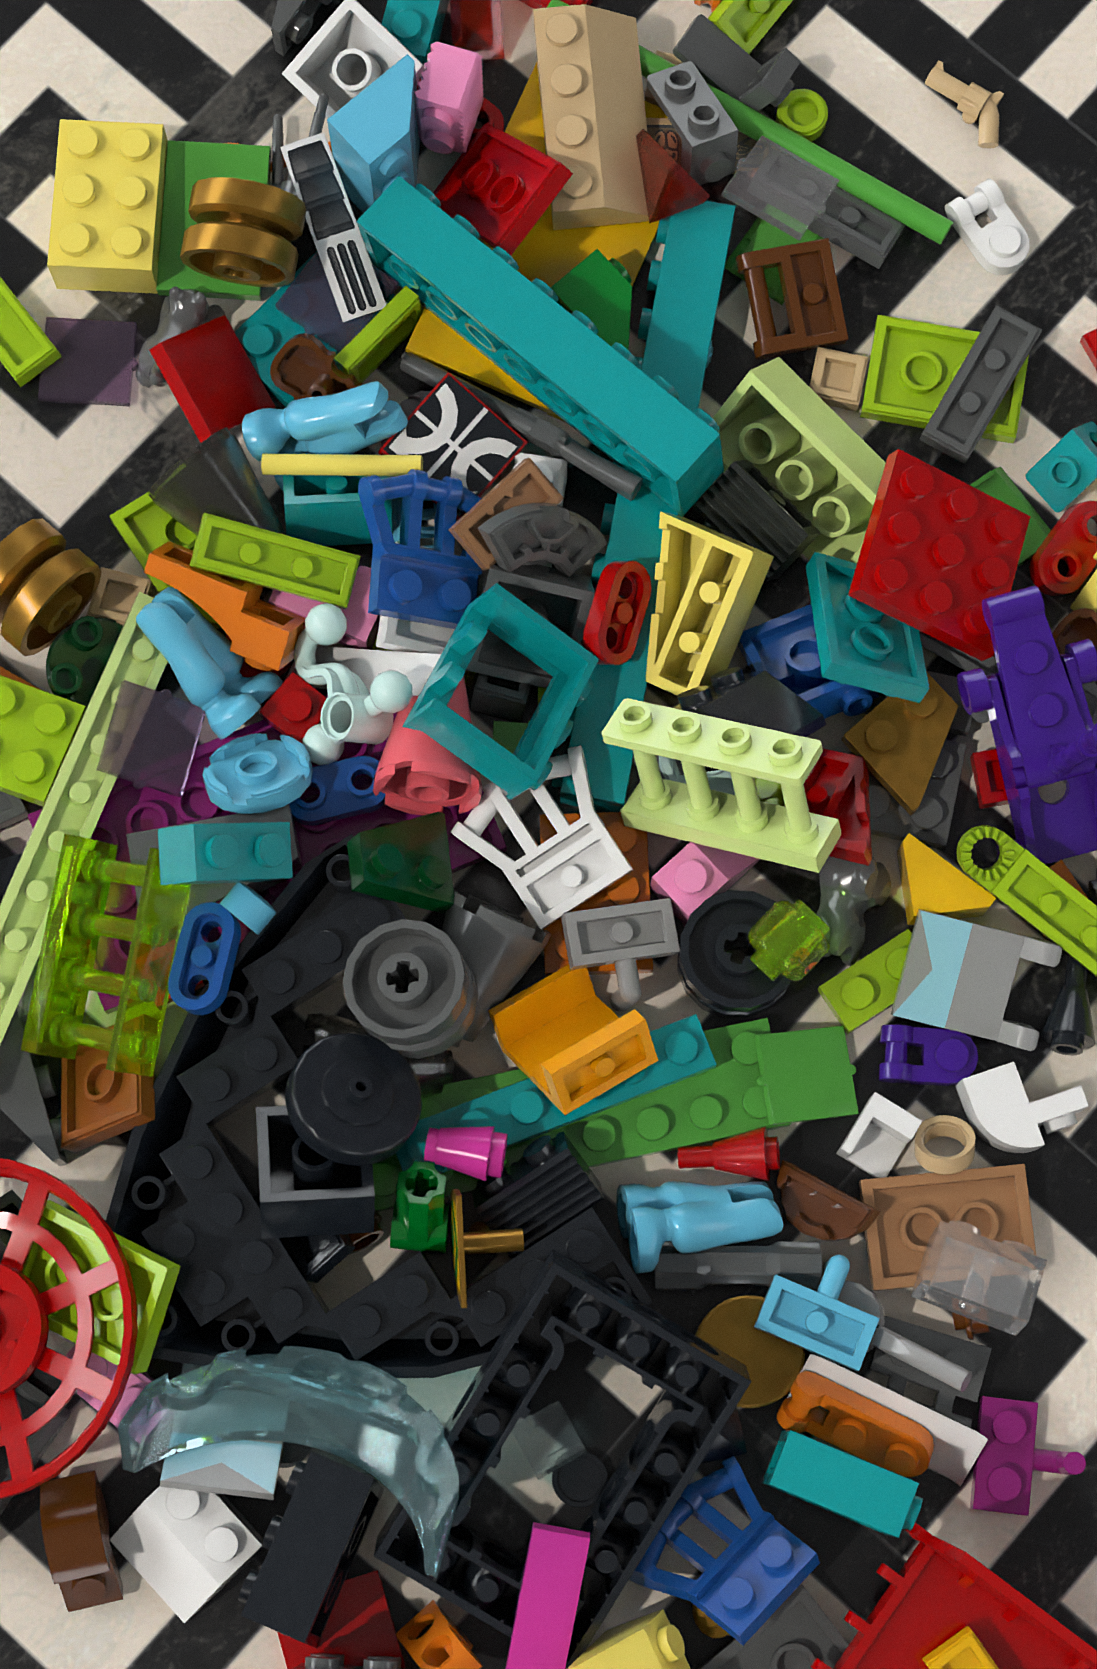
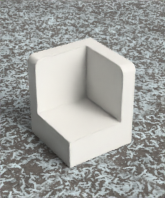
[836,1092,922,1178]

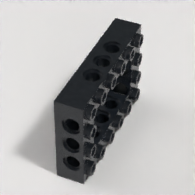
[374,1250,751,1669]

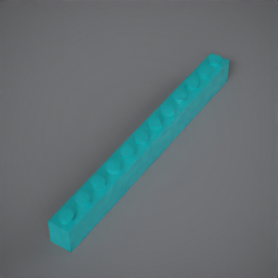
[552,195,736,812]

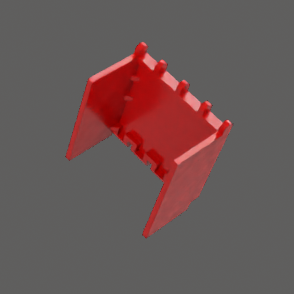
[810,1523,1097,1669]

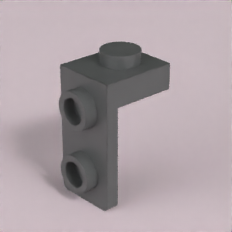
[673,14,801,111]
[647,61,738,189]

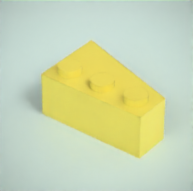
[646,511,774,696]

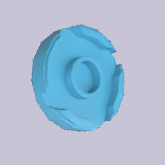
[202,733,313,814]

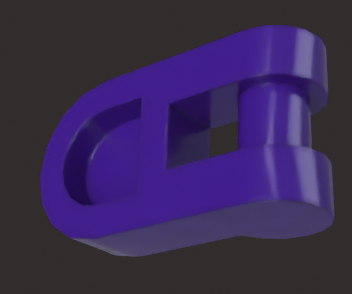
[879,1025,978,1086]

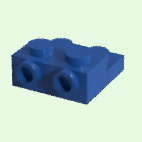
[738,604,879,719]

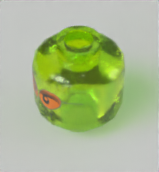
[748,899,831,982]

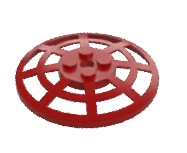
[0,1158,138,1500]

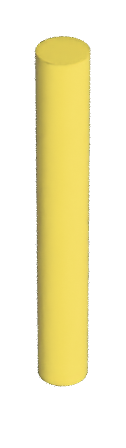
[261,454,423,476]

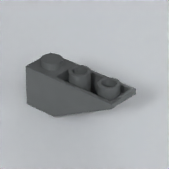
[0,1005,68,1166]

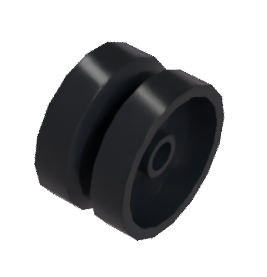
[677,890,800,1019]

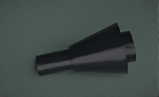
[1041,955,1095,1056]

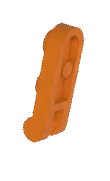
[777,1371,935,1477]

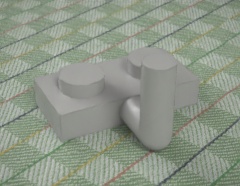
[561,898,680,1012]

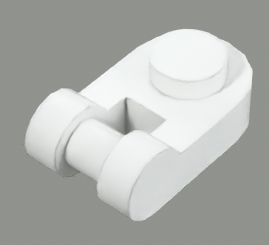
[945,179,1029,275]

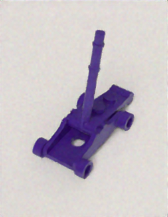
[957,585,1097,864]

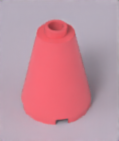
[373,676,482,816]

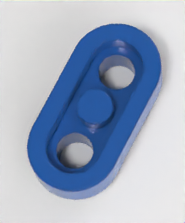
[289,756,385,826]
[168,902,241,1015]

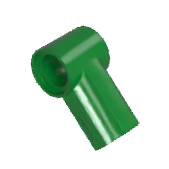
[390,1161,450,1253]

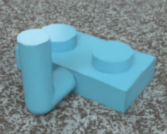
[753,1255,880,1371]

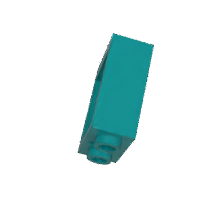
[762,1430,923,1538]

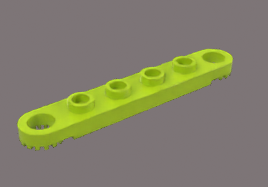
[957,825,1097,976]

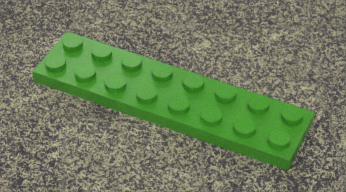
[372,1018,791,1212]

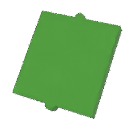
[754,1026,859,1125]

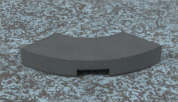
[478,503,608,577]

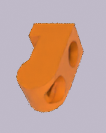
[395,1600,483,1669]

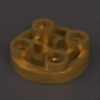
[696,1295,805,1408]

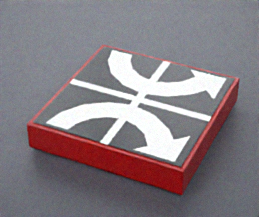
[378,372,528,522]

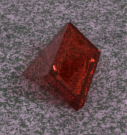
[450,0,504,60]
[636,128,710,224]

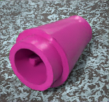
[424,1126,508,1181]

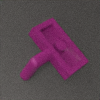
[970,1396,1086,1516]

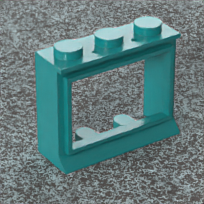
[402,583,599,800]

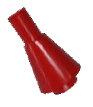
[677,1126,780,1181]

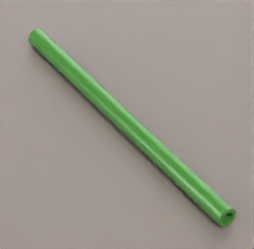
[547,0,954,245]

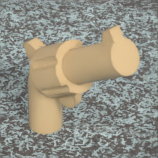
[925,60,1004,148]

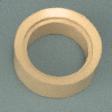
[914,1115,976,1174]

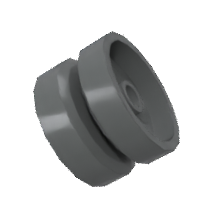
[343,919,478,1059]

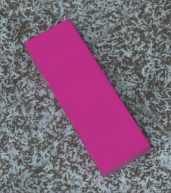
[505,1522,590,1669]

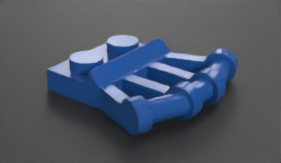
[358,469,482,629]
[629,1456,820,1646]

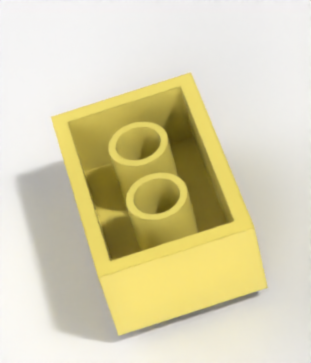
[47,119,168,294]

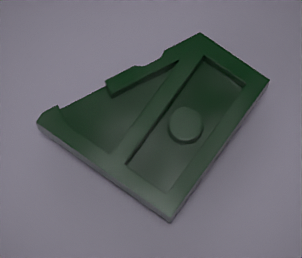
[347,812,455,914]

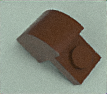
[40,1470,123,1612]

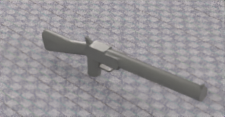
[400,352,643,501]

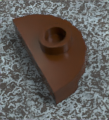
[777,1160,881,1241]

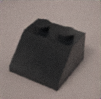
[672,667,826,775]

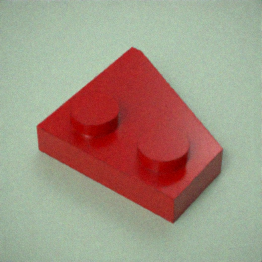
[784,748,872,866]

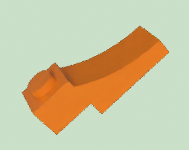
[144,541,306,671]

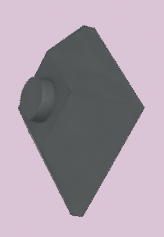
[466,564,595,688]

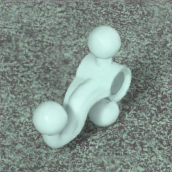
[294,603,413,765]

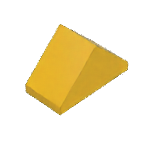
[896,833,996,925]

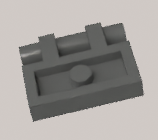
[868,1316,992,1428]

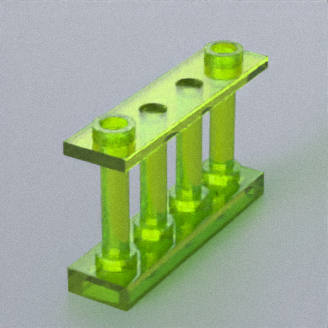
[21,834,191,1077]

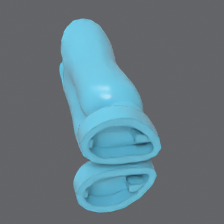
[242,381,408,491]
[136,586,283,740]
[616,1181,784,1274]

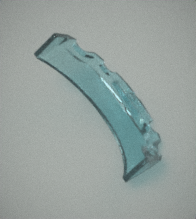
[118,1346,459,1577]

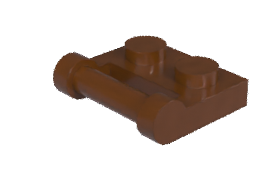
[735,238,848,360]

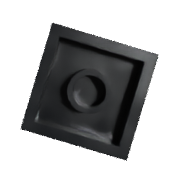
[256,1105,375,1239]

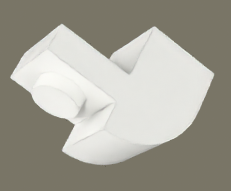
[955,1062,1089,1153]

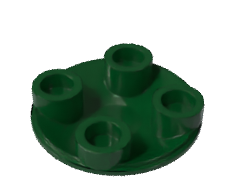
[45,616,123,707]

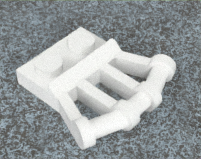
[451,745,633,929]

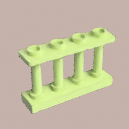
[602,698,842,873]

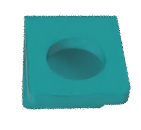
[1025,421,1097,513]

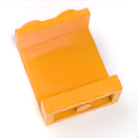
[488,964,658,1115]

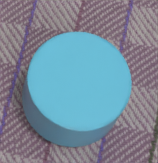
[219,882,276,935]

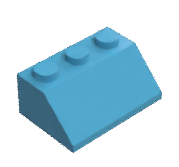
[327,54,420,213]

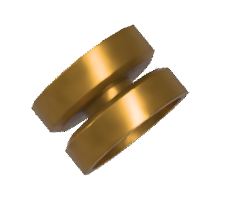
[180,177,307,287]
[0,518,102,656]

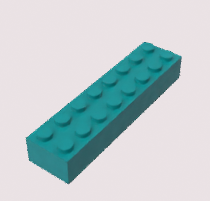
[356,176,724,517]

